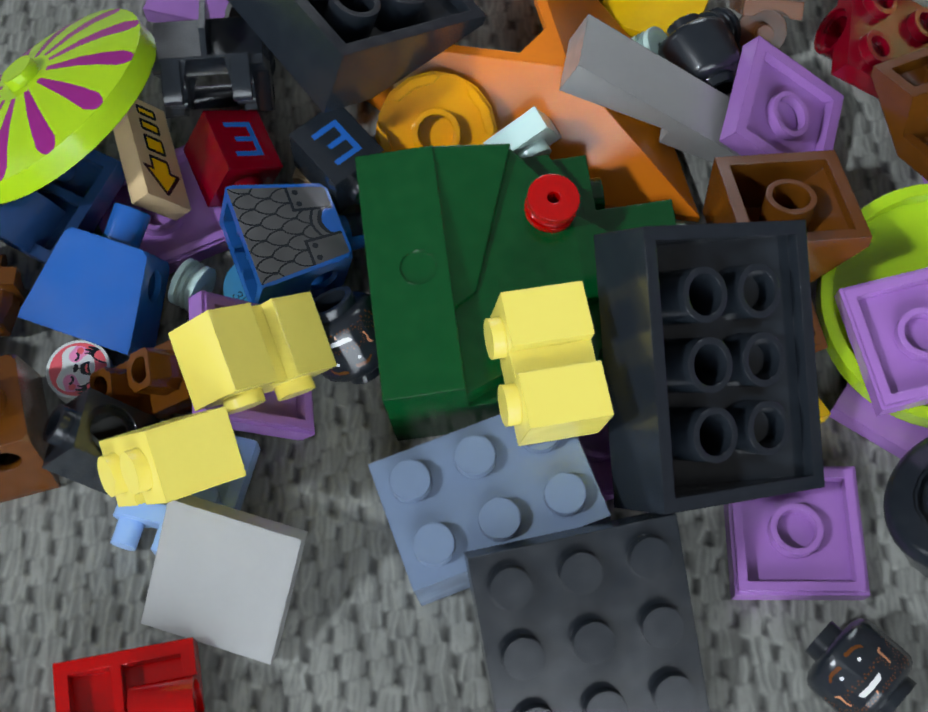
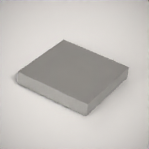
[141,495,308,665]

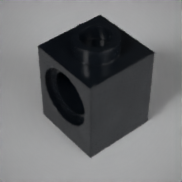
[42,388,160,495]

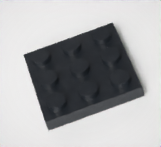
[464,513,710,712]

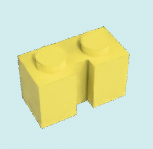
[484,281,614,446]
[168,291,337,415]
[97,406,247,507]

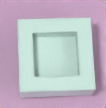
[483,106,561,158]

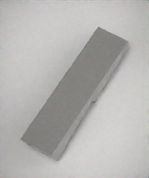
[559,14,741,162]

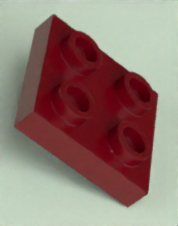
[814,0,928,99]

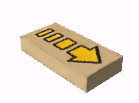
[113,99,191,220]

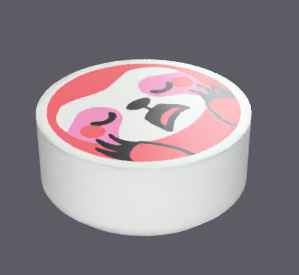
[46,340,114,404]

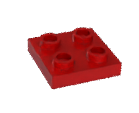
[52,637,206,712]

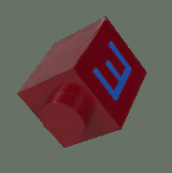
[183,110,283,207]

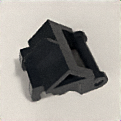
[152,0,276,119]

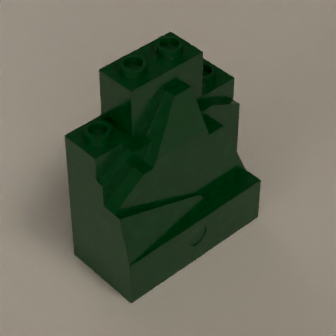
[355,143,687,441]

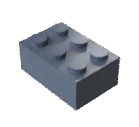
[368,414,611,606]

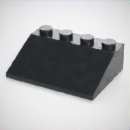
[228,0,487,113]
[594,220,825,515]

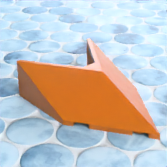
[366,0,700,222]

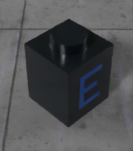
[289,107,384,214]

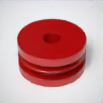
[524,174,580,233]

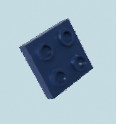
[0,149,126,264]

